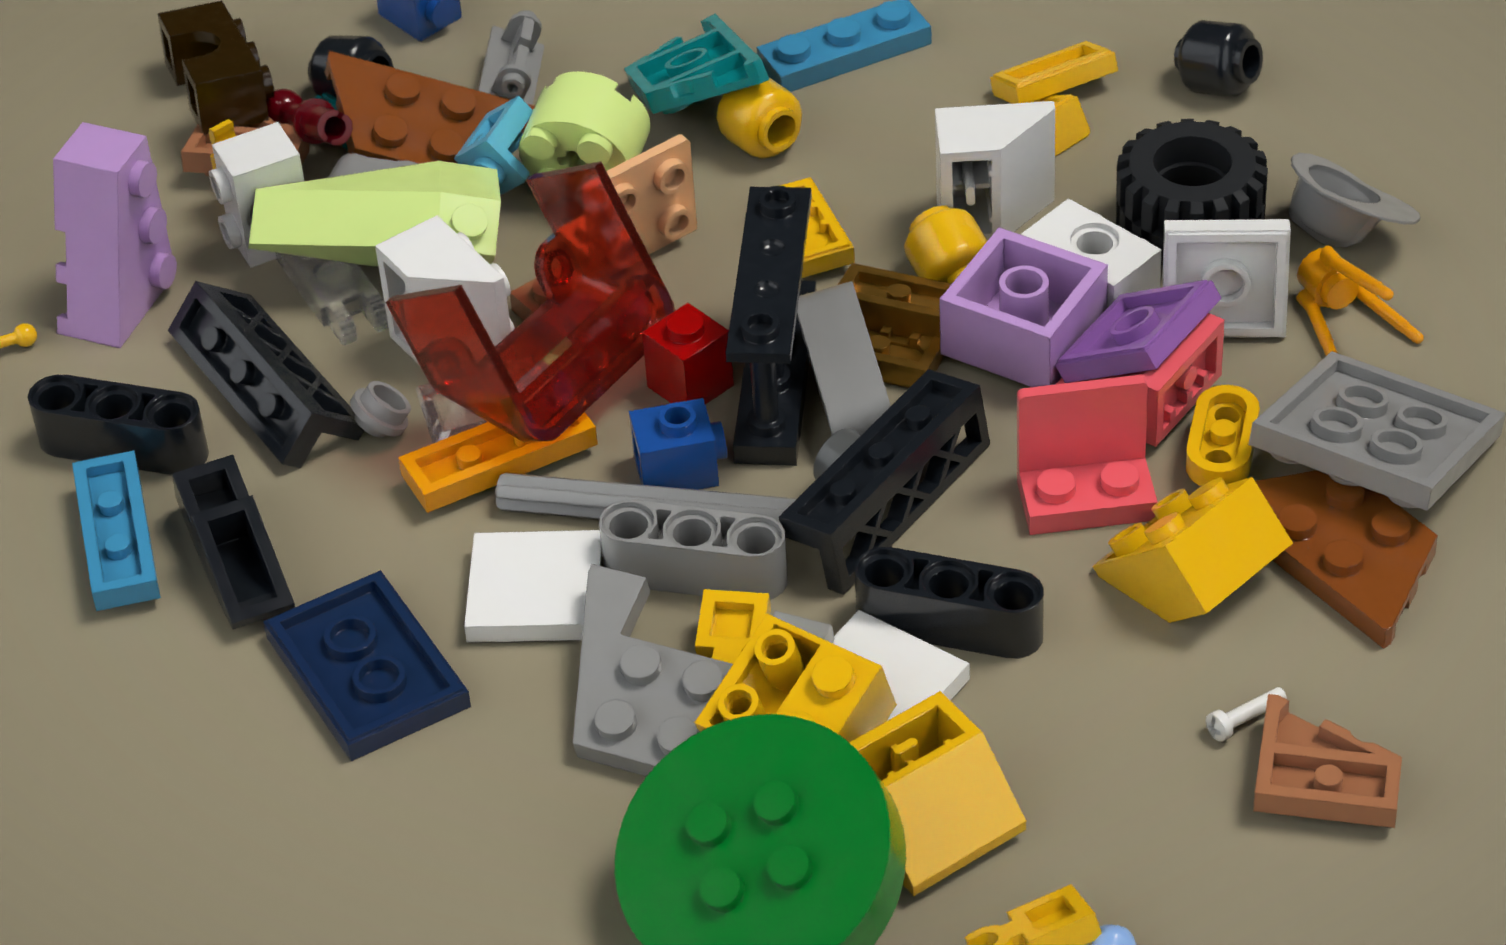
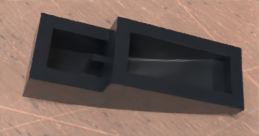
[172,454,295,629]

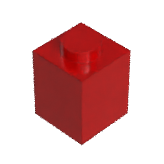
[642,302,734,405]

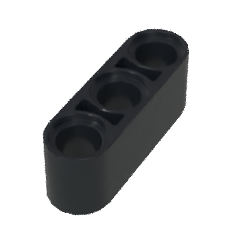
[27,375,209,475]
[854,547,1044,659]

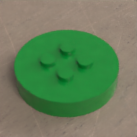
[615,714,906,945]

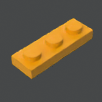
[398,390,598,513]

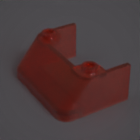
[385,161,674,443]

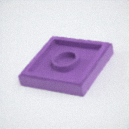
[1055,280,1222,383]

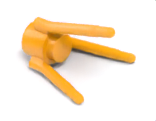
[1296,245,1424,356]

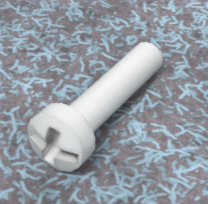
[1206,687,1287,742]

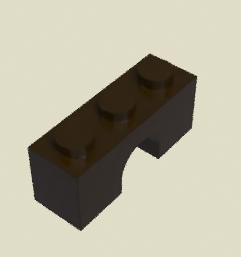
[157,0,274,134]

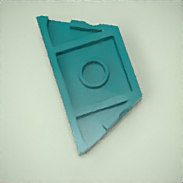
[624,14,769,114]

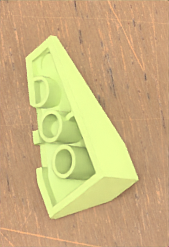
[248,161,501,267]

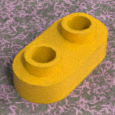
[1186,385,1260,486]

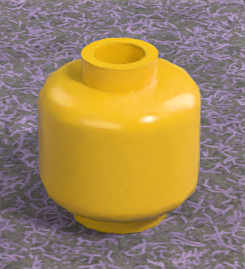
[717,78,802,159]
[904,205,987,284]

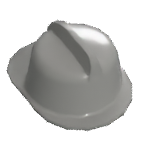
[1289,153,1421,247]

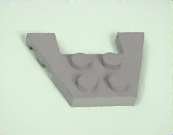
[573,564,835,776]

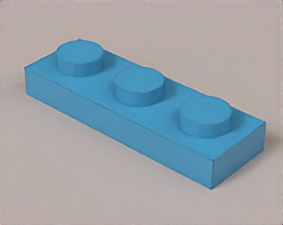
[757,0,932,92]
[72,450,161,611]

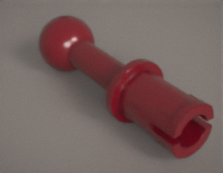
[266,88,353,146]

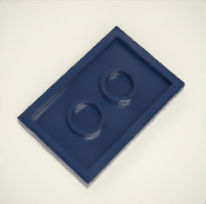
[263,570,471,761]

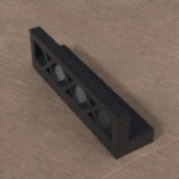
[168,281,364,468]
[779,369,990,595]

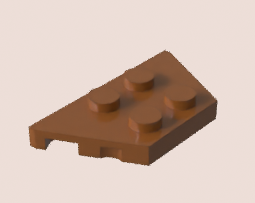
[325,51,535,164]
[1255,470,1438,649]

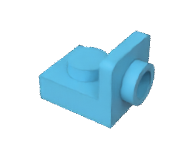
[454,95,533,195]

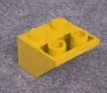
[1092,477,1293,623]
[694,614,897,742]
[849,691,1026,896]

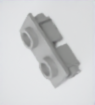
[478,10,545,105]

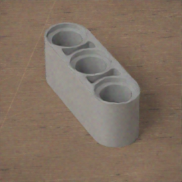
[797,281,891,435]
[599,500,788,600]

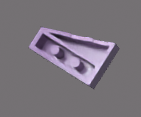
[53,122,177,348]

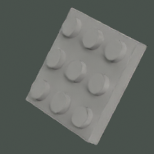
[1248,351,1506,511]

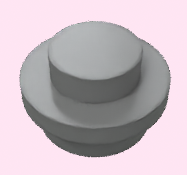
[350,381,411,438]

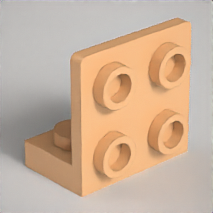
[559,134,697,278]

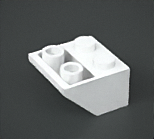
[935,101,1055,241]
[375,215,517,374]

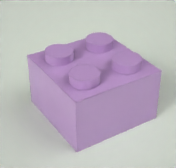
[939,227,1108,387]

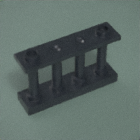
[726,186,817,466]

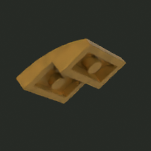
[810,263,951,388]

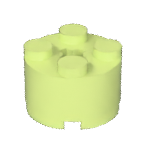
[519,71,650,200]

